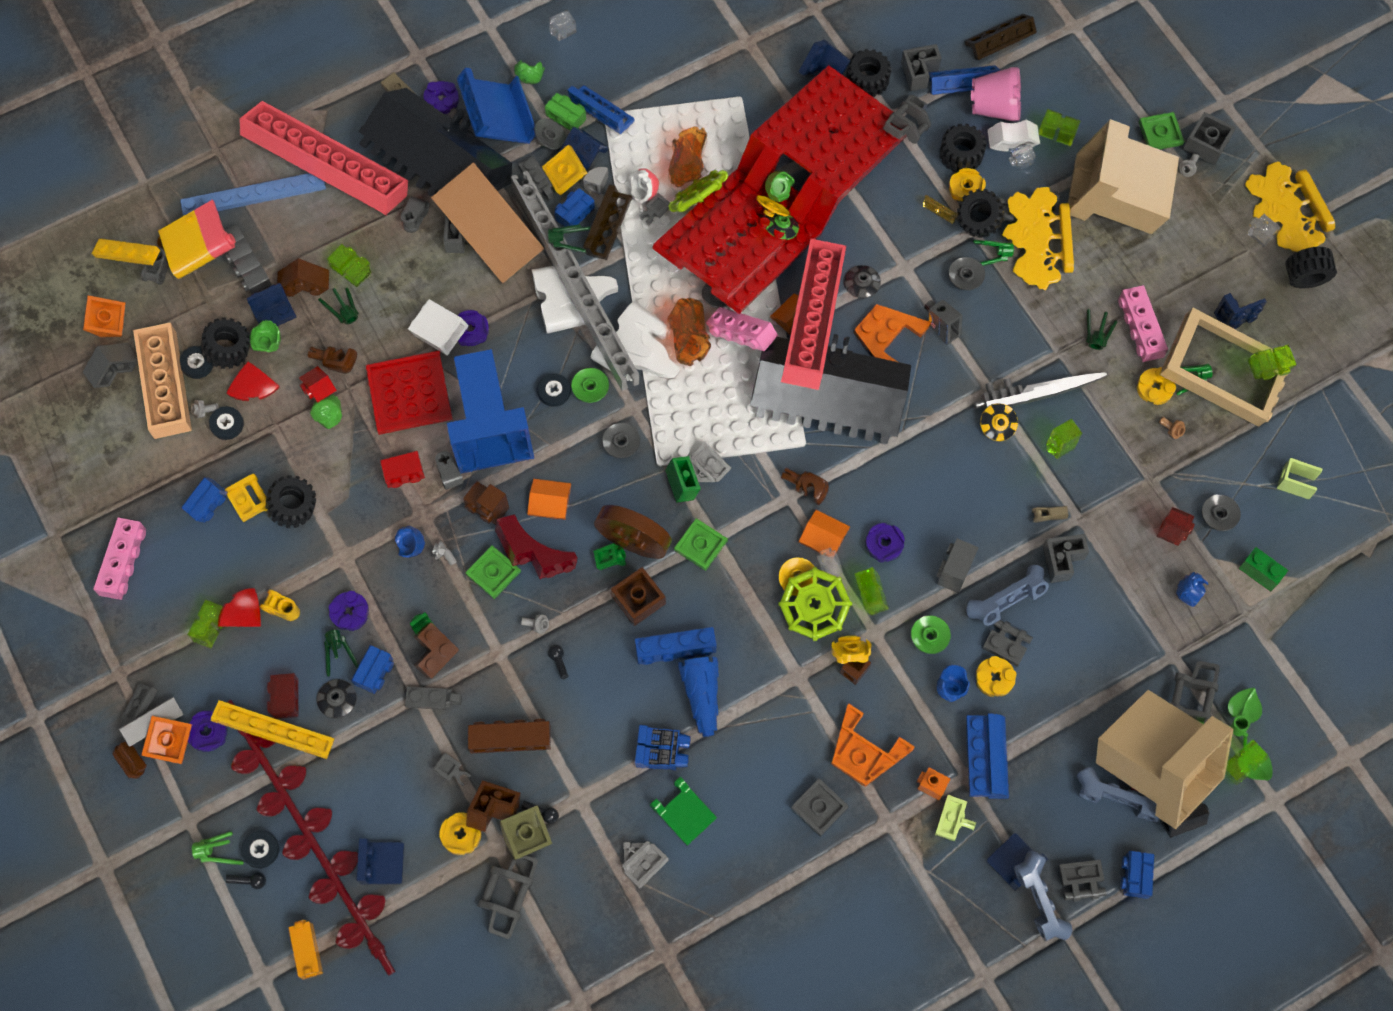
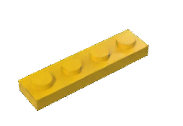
[91,239,160,266]

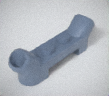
[966,565,1049,626]
[1077,767,1159,822]
[1014,850,1073,941]

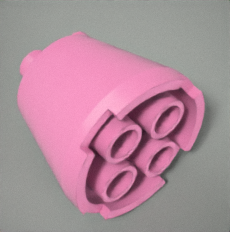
[971,67,1021,122]

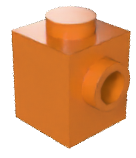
[917,768,951,801]

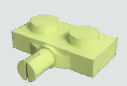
[935,795,976,841]

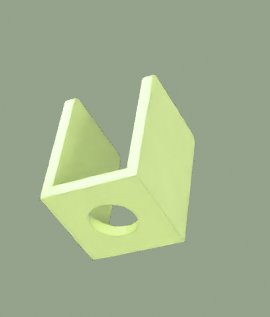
[1277,458,1323,499]

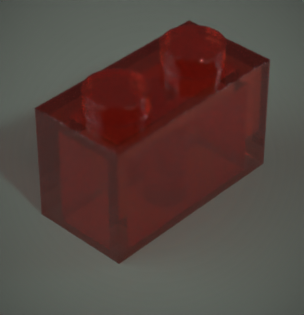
[1157,507,1195,546]
[267,673,299,719]

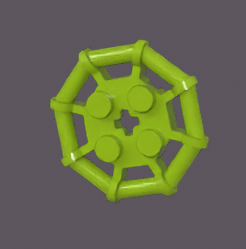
[669,170,728,212]
[778,567,852,641]

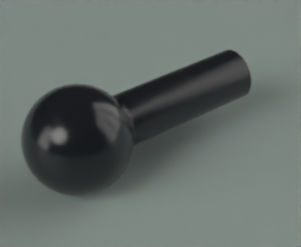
[548,645,568,679]
[522,801,559,824]
[226,872,266,889]

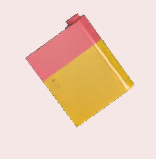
[158,200,236,279]

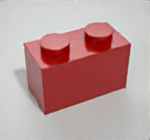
[299,366,337,403]
[380,451,425,488]

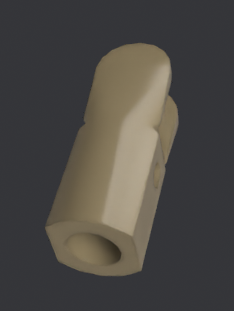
[1032,506,1068,523]

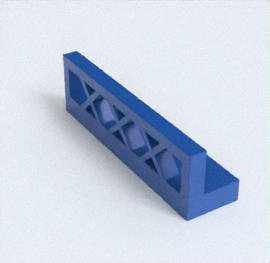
[928,65,1001,95]
[568,85,635,135]

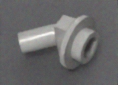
[1179,153,1199,177]
[191,400,219,418]
[432,540,457,566]
[521,614,549,634]

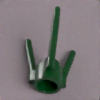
[548,224,590,253]
[318,288,359,325]
[1086,309,1117,350]
[324,630,359,676]

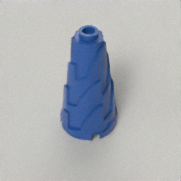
[678,657,719,737]

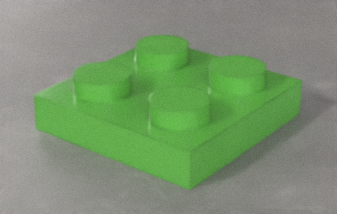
[1139,112,1184,150]
[674,518,728,571]
[465,545,521,599]

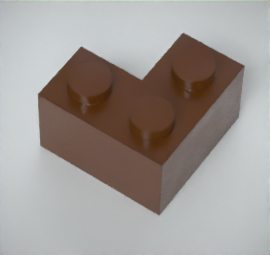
[277,258,329,297]
[463,481,509,525]
[414,622,459,679]
[466,780,521,832]

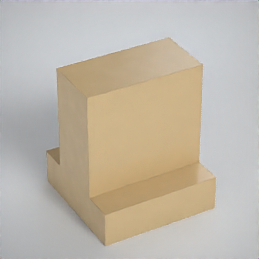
[1068,119,1179,234]
[1096,690,1234,829]

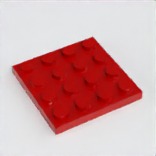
[366,351,453,435]

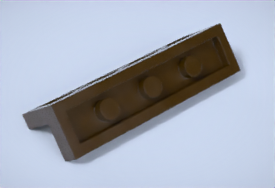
[965,14,1037,60]
[583,184,632,260]

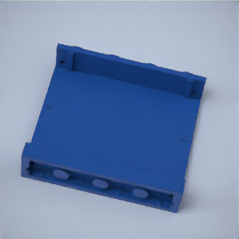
[457,67,536,144]

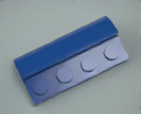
[966,714,1009,799]

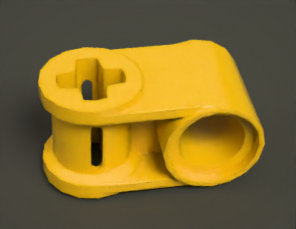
[259,590,300,621]

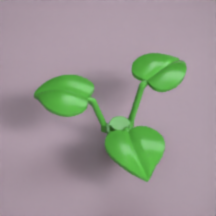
[1201,688,1273,781]

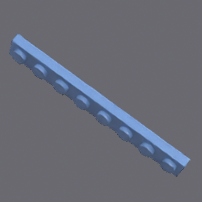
[180,173,326,216]

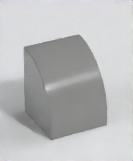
[583,167,608,195]

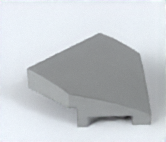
[690,442,732,482]
[623,841,669,889]

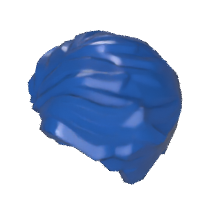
[395,526,425,558]
[1176,572,1208,607]
[936,665,970,702]

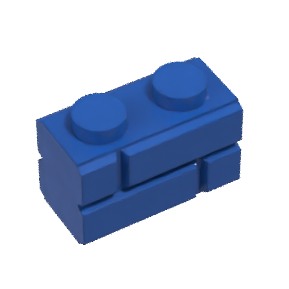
[554,188,595,227]
[182,477,228,523]
[351,645,394,694]
[1120,851,1154,899]

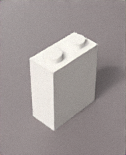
[408,299,468,356]

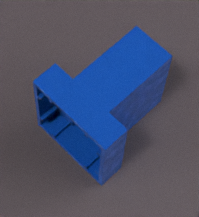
[447,349,534,474]

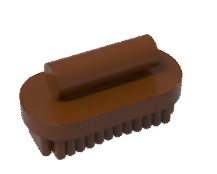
[113,742,147,779]

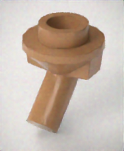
[1159,416,1185,439]

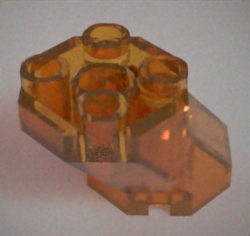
[668,126,707,188]
[667,297,711,366]

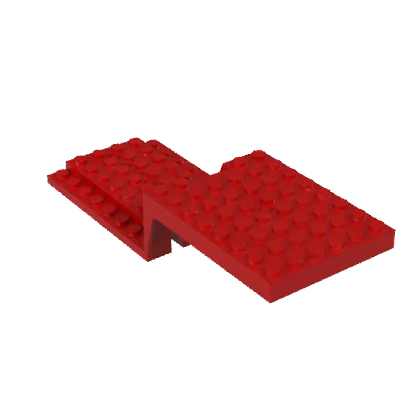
[652,65,907,314]

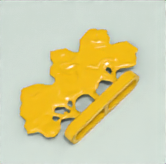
[1245,161,1335,252]
[1002,187,1074,290]

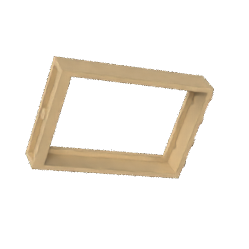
[1160,308,1292,427]

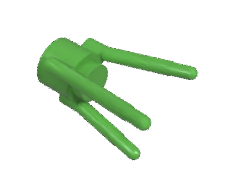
[192,832,244,865]

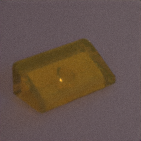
[923,195,958,224]

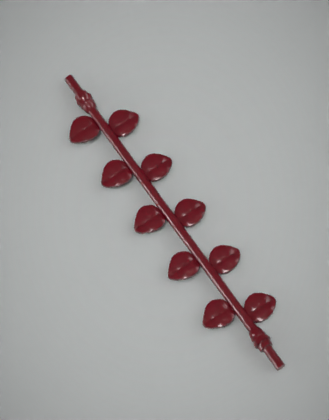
[226,700,396,976]

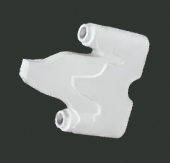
[531,266,618,334]
[591,302,680,381]

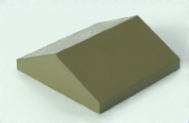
[500,805,552,860]

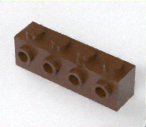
[468,719,551,754]

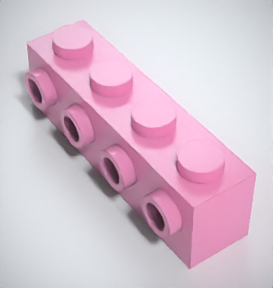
[1118,285,1168,362]
[706,307,778,351]
[93,518,146,600]

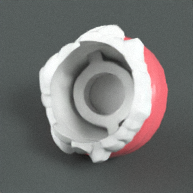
[629,168,659,203]

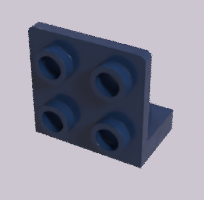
[798,40,850,76]
[558,127,609,171]
[247,283,297,326]
[1214,293,1267,329]
[986,833,1048,891]
[357,839,404,885]

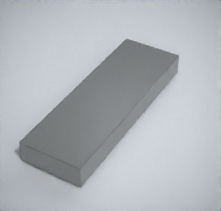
[118,697,183,747]

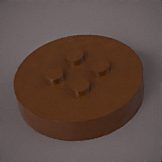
[594,505,672,559]

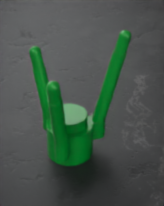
[973,240,1014,266]
[1176,364,1213,395]

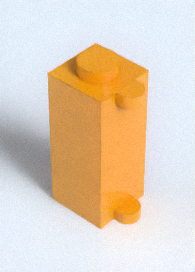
[288,920,323,980]

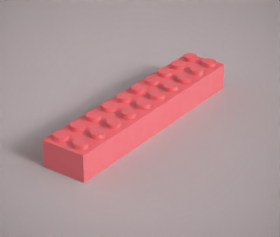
[240,101,408,215]
[781,239,846,390]

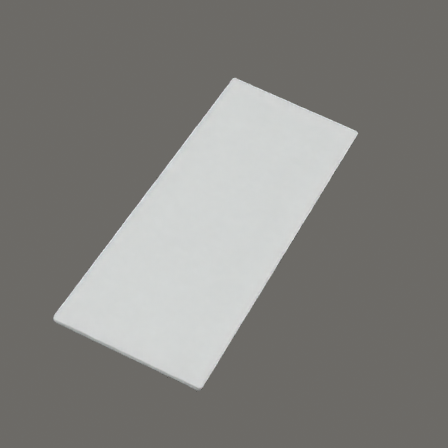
[605,97,806,466]

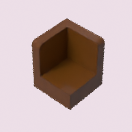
[840,660,871,685]

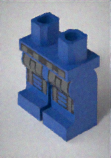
[635,725,691,770]

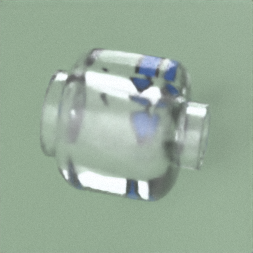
[1008,143,1036,170]

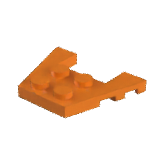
[854,304,931,362]
[832,704,915,787]

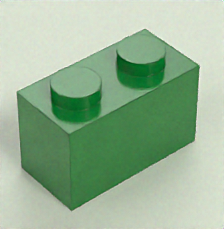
[665,456,701,503]
[1238,547,1289,592]

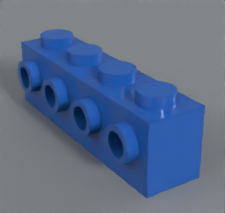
[635,627,716,665]

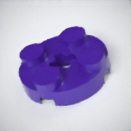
[423,81,459,114]
[457,310,489,346]
[866,523,905,562]
[329,591,369,631]
[188,711,228,752]

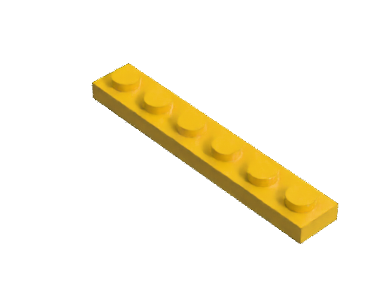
[211,700,334,759]

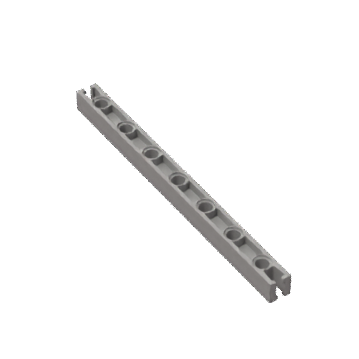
[511,171,639,391]

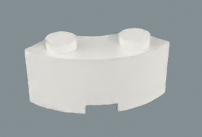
[988,120,1040,151]

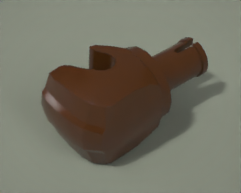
[308,346,357,374]
[781,467,829,505]

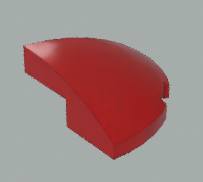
[226,361,280,401]
[218,588,261,627]

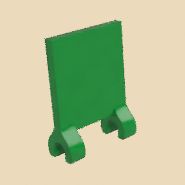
[650,776,717,846]

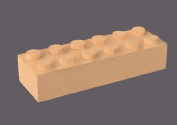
[133,322,192,439]

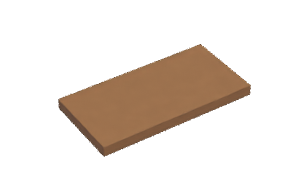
[431,162,545,284]

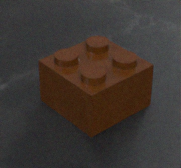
[611,567,666,626]

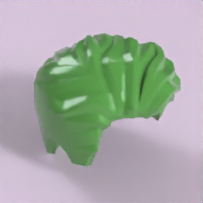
[514,60,545,85]
[765,171,794,202]
[249,320,281,352]
[310,394,342,429]

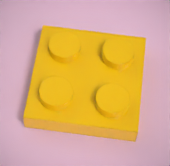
[542,145,587,195]

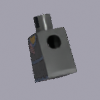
[924,300,962,345]

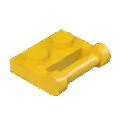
[225,474,268,522]

